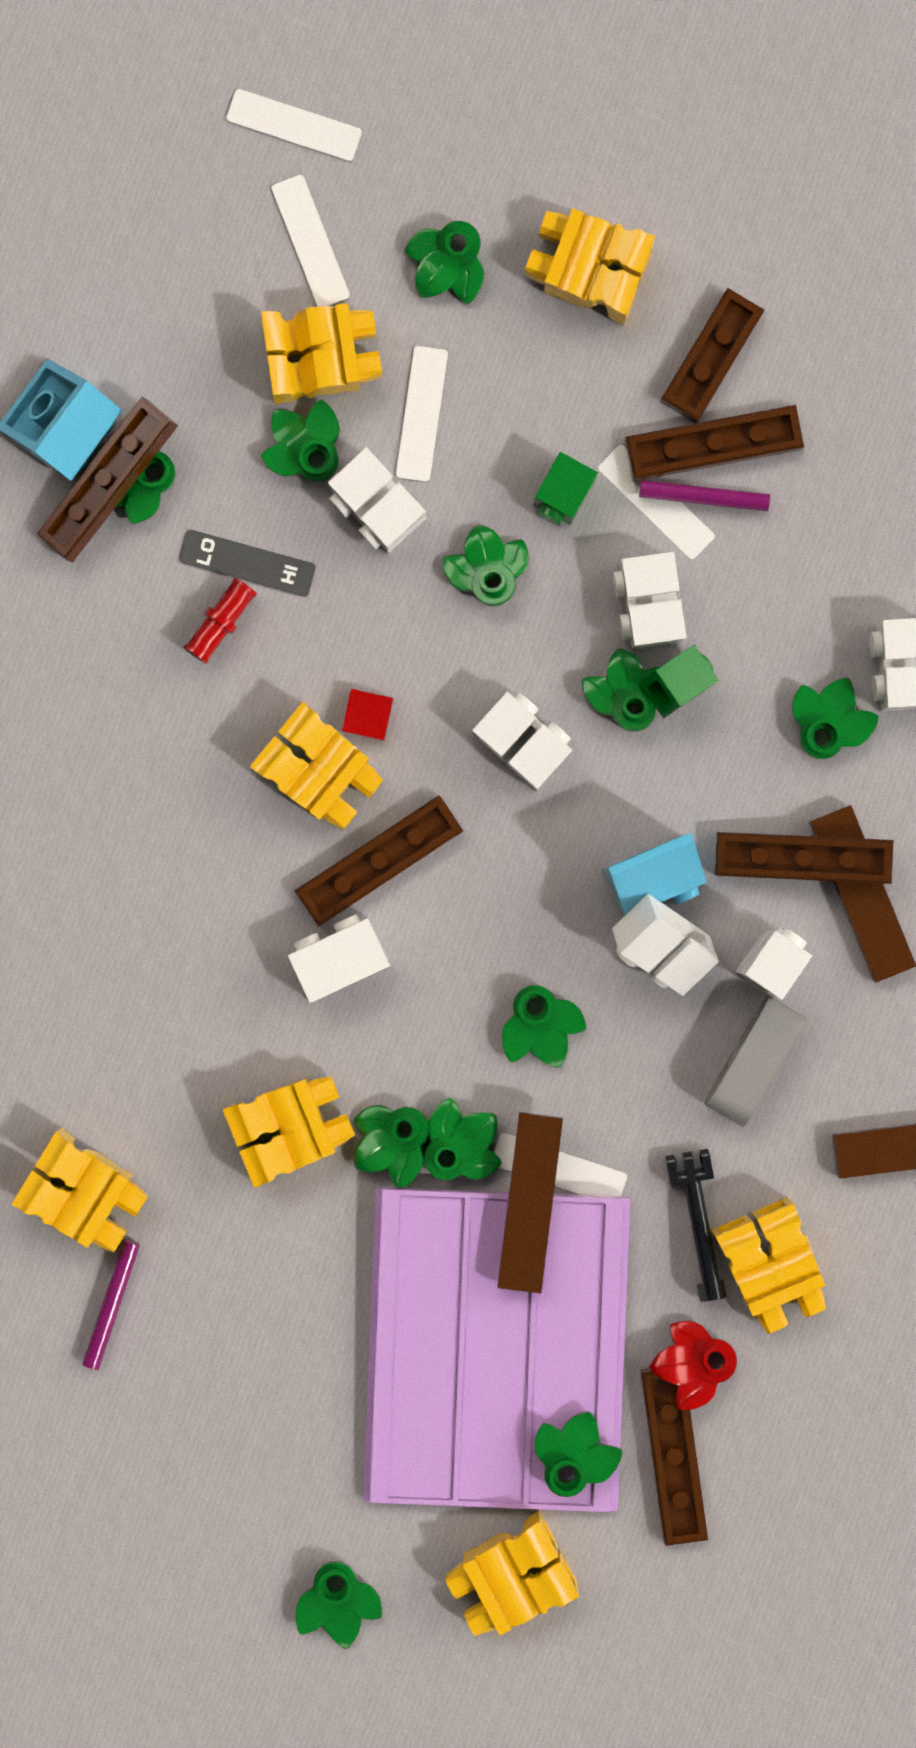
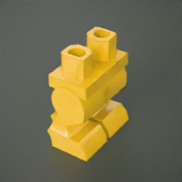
[525,208,655,326]
[261,303,382,405]
[250,701,383,830]
[223,1076,355,1189]
[11,1127,149,1252]
[711,1197,826,1334]
[445,1510,579,1636]

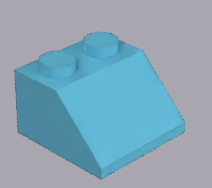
[0,359,123,481]
[603,833,707,917]

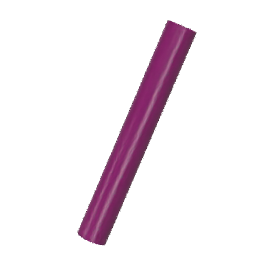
[639,480,770,511]
[82,1240,140,1370]

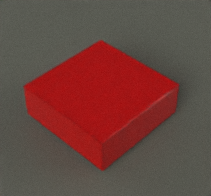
[342,689,394,741]

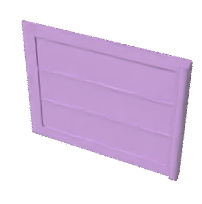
[363,1187,631,1512]

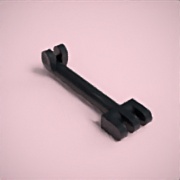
[665,1148,727,1302]

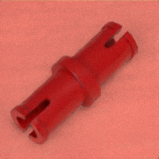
[183,578,257,664]

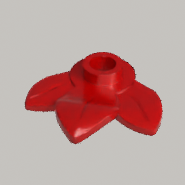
[649,1321,737,1410]

